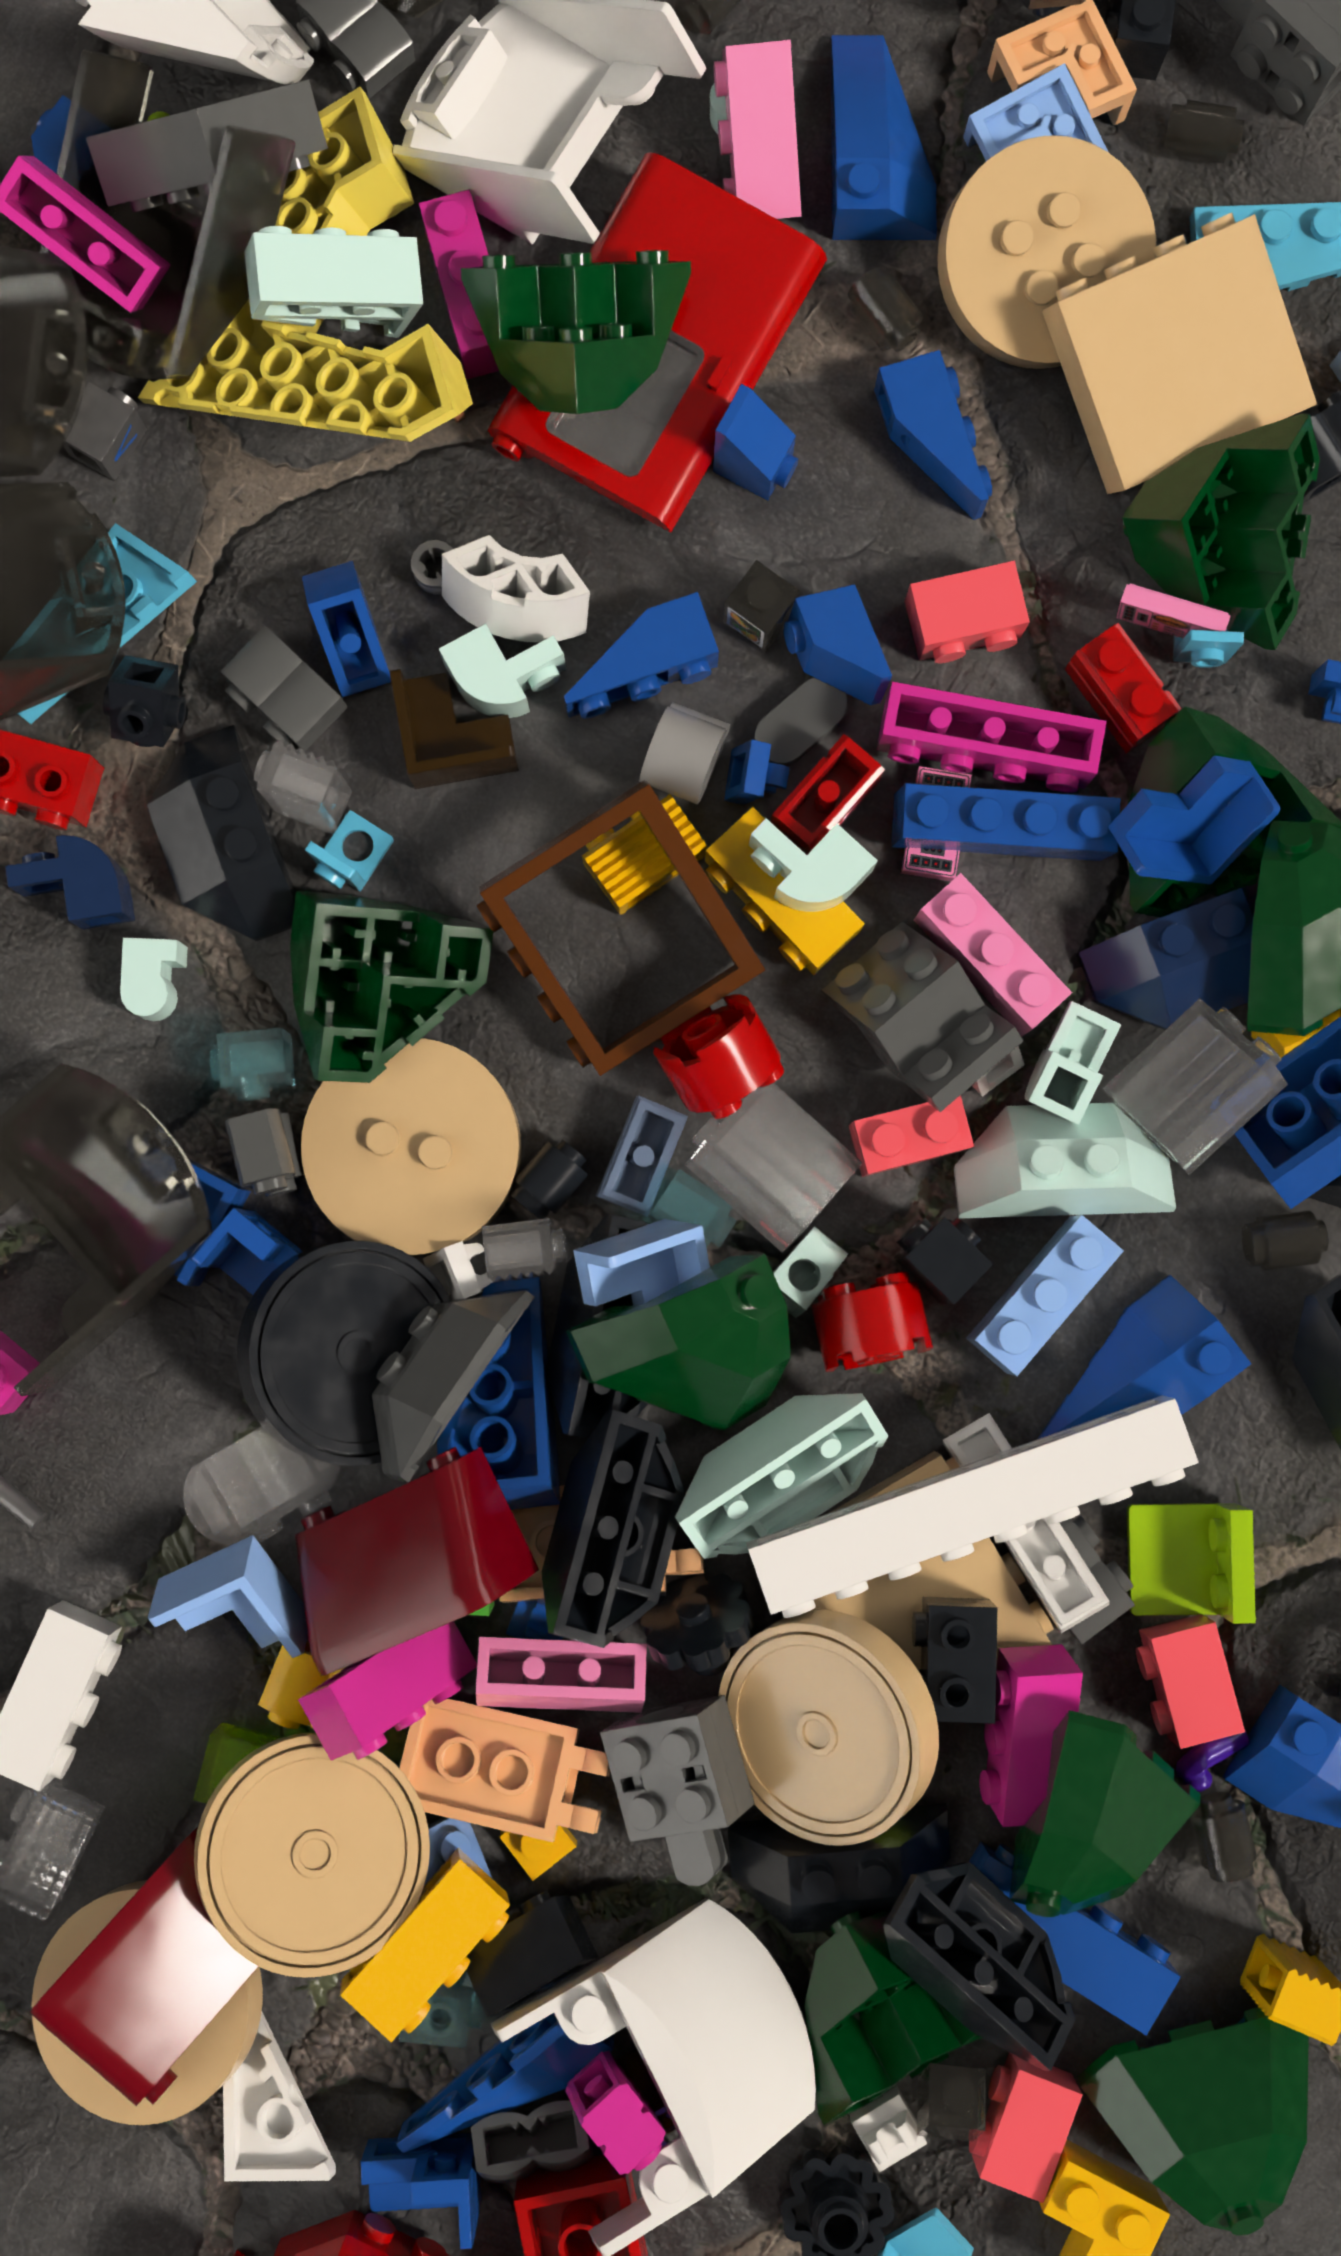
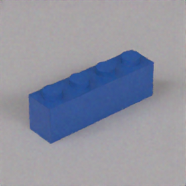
[891,783,1121,861]
[969,1841,1181,2036]

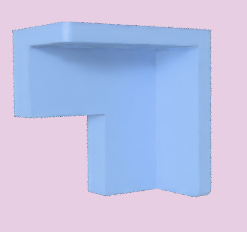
[963,63,1108,161]
[573,1219,710,1307]
[148,1535,308,1658]

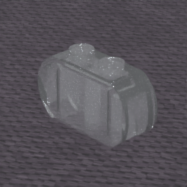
[183,1426,347,1545]

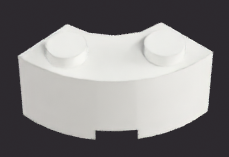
[442,535,590,642]

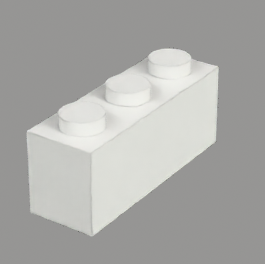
[0,1600,122,1791]

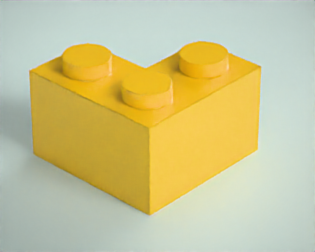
[1039,2139,1170,2256]

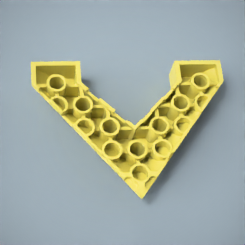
[138,87,473,442]

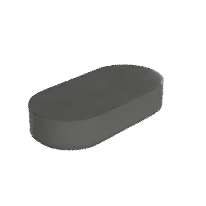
[754,678,848,766]

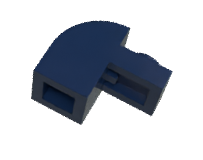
[5,835,135,930]

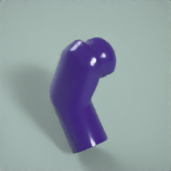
[1176,1731,1249,1792]

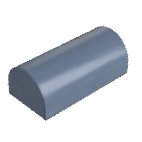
[596,1096,688,1217]

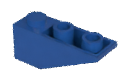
[874,350,992,520]
[564,592,719,719]

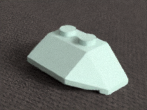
[954,1103,1176,1218]
[675,1393,888,1559]

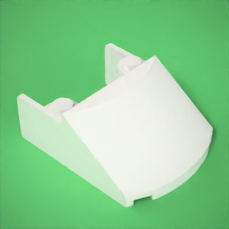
[75,0,314,85]
[393,0,706,245]
[490,1898,816,2256]

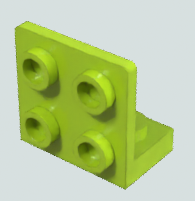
[1127,1503,1256,1624]

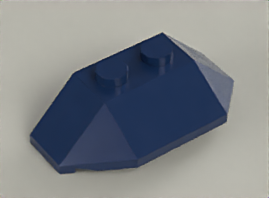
[1077,884,1258,1032]

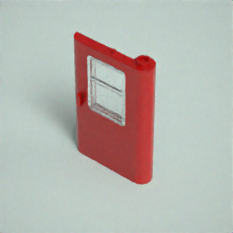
[487,152,827,533]

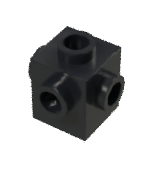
[103,655,186,748]

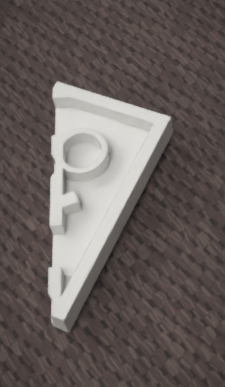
[223,2012,336,2181]

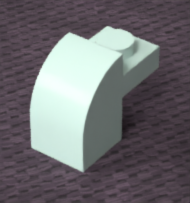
[439,624,566,718]
[749,819,878,912]
[1025,1001,1121,1125]

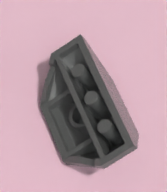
[372,1290,535,1483]

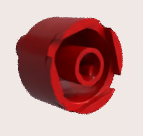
[653,994,784,1119]
[811,1272,933,1372]

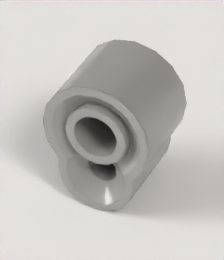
[639,702,730,805]

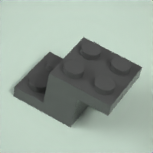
[822,922,1023,1112]

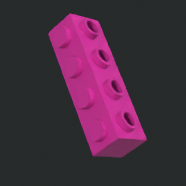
[876,681,1107,793]

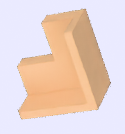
[987,0,1137,125]

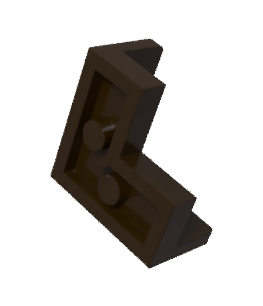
[390,669,519,789]

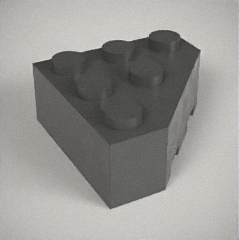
[86,79,328,212]

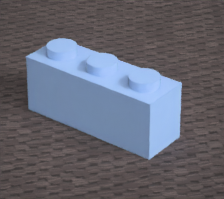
[966,1215,1124,1376]

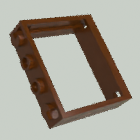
[476,780,765,1076]

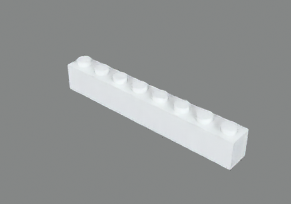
[746,1395,1199,1618]

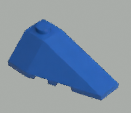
[831,35,937,240]
[1037,1275,1252,1439]
[437,1277,560,1510]
[1222,1684,1341,1828]
[396,2013,614,2153]

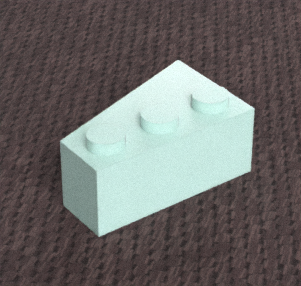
[244,226,423,338]

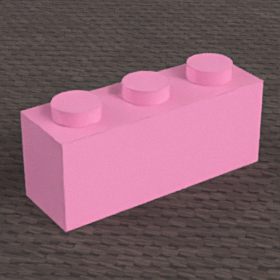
[714,40,802,219]
[914,873,1072,1037]
[475,1637,647,1713]

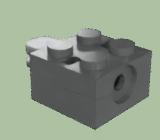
[1215,0,1341,126]
[600,1695,755,1886]

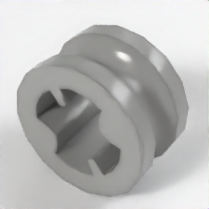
[411,540,453,595]

